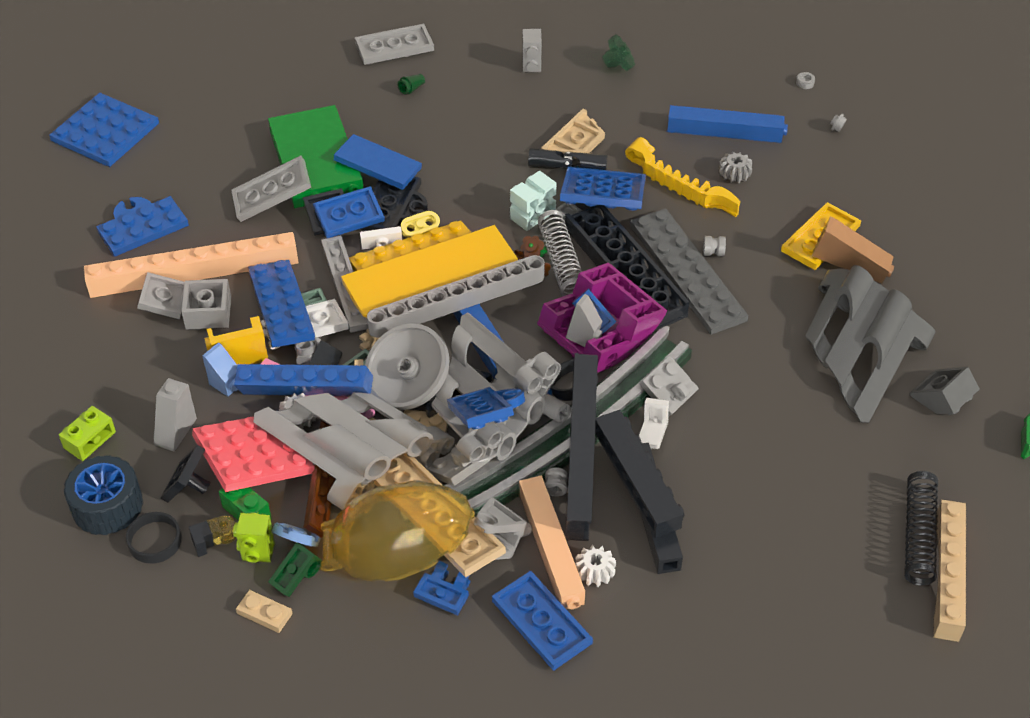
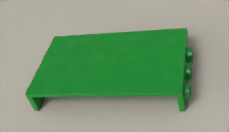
[268,105,363,208]

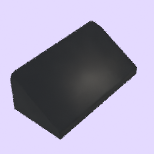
[309,340,342,365]

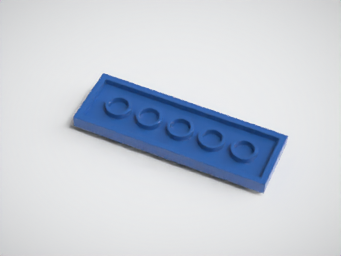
[248,260,315,348]

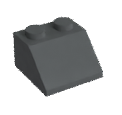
[910,367,980,415]

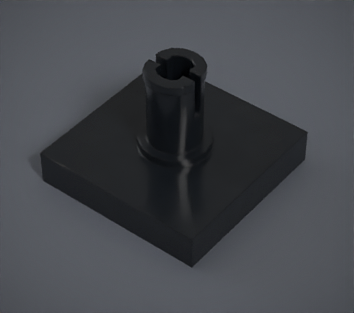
[160,445,211,503]

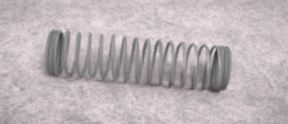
[538,210,582,297]

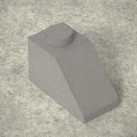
[566,294,603,347]

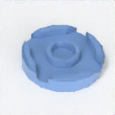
[272,522,320,547]

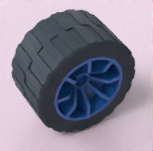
[64,455,143,535]

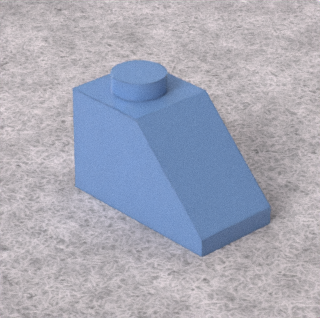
[202,342,238,397]

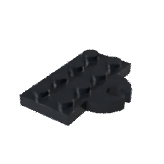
[360,177,428,231]

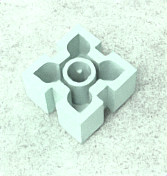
[510,171,556,231]

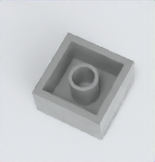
[182,279,231,329]

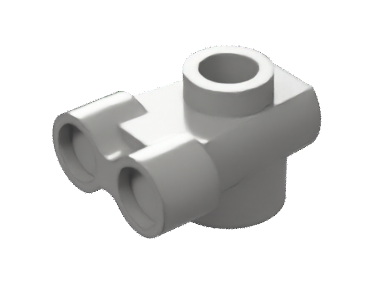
[294,337,321,365]

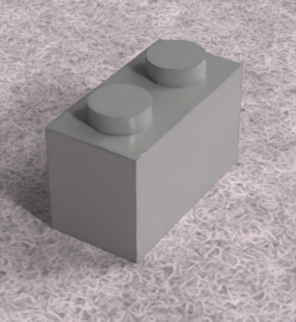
[522,29,542,72]

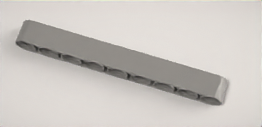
[367,255,545,338]

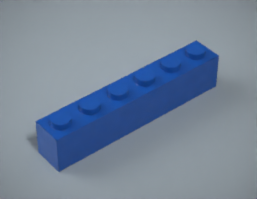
[234,364,373,396]

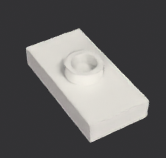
[360,227,402,250]

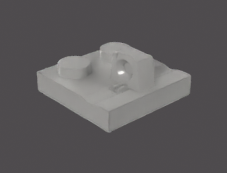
[137,272,185,319]
[639,355,699,417]
[427,447,490,486]

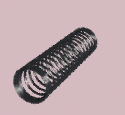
[904,471,938,585]

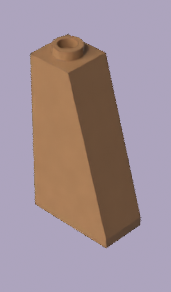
[812,216,894,284]

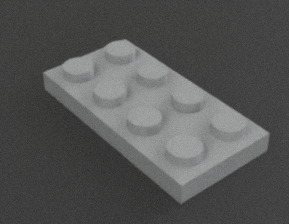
[355,24,434,65]
[232,156,311,222]

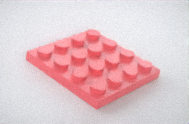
[192,417,315,492]

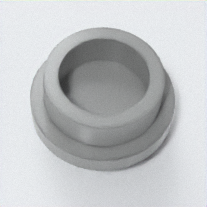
[830,114,847,132]

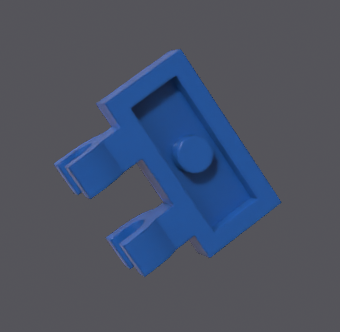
[413,561,471,616]

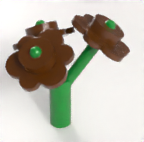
[514,235,551,277]

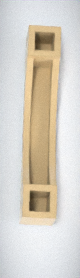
[934,500,966,642]

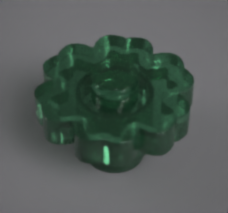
[602,34,635,71]

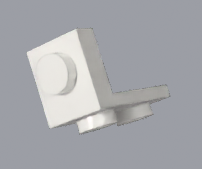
[639,398,669,449]

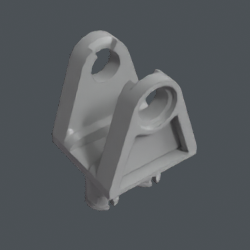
[474,497,532,560]

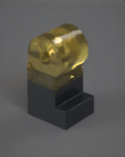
[189,516,236,557]

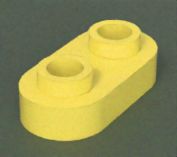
[400,211,440,238]

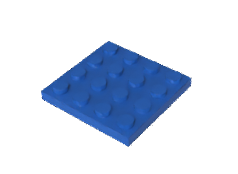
[49,92,159,167]
[560,167,646,210]

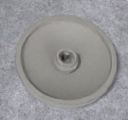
[365,323,449,410]

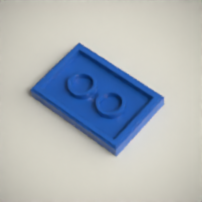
[313,186,385,238]

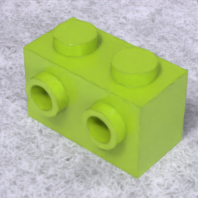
[59,406,116,461]
[233,513,275,563]

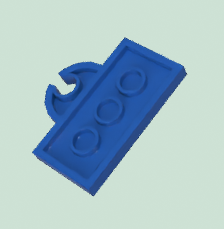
[96,196,189,257]
[447,387,525,429]

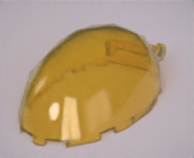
[321,480,475,582]

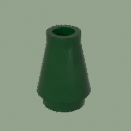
[397,74,425,95]

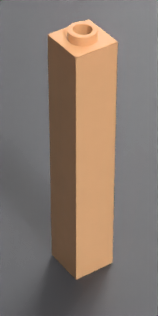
[519,475,585,609]

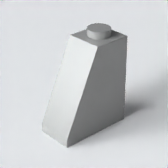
[154,378,197,452]

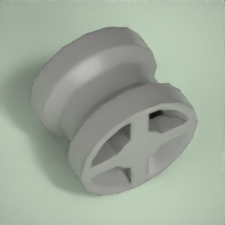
[545,468,568,496]

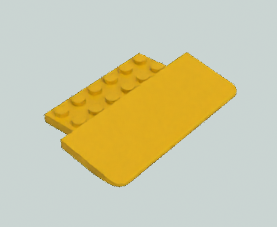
[341,221,518,318]

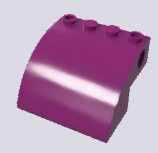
[537,263,667,373]

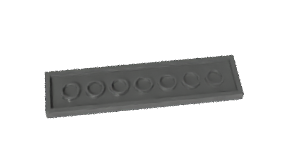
[630,208,748,335]

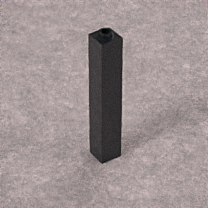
[640,442,683,574]

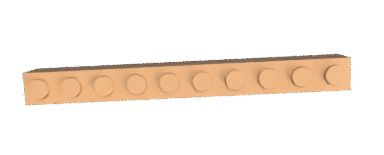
[84,232,299,298]

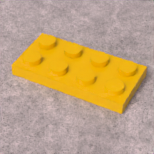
[781,202,861,270]

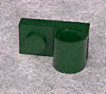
[268,542,322,597]

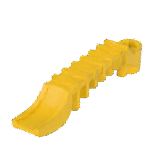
[625,137,740,217]

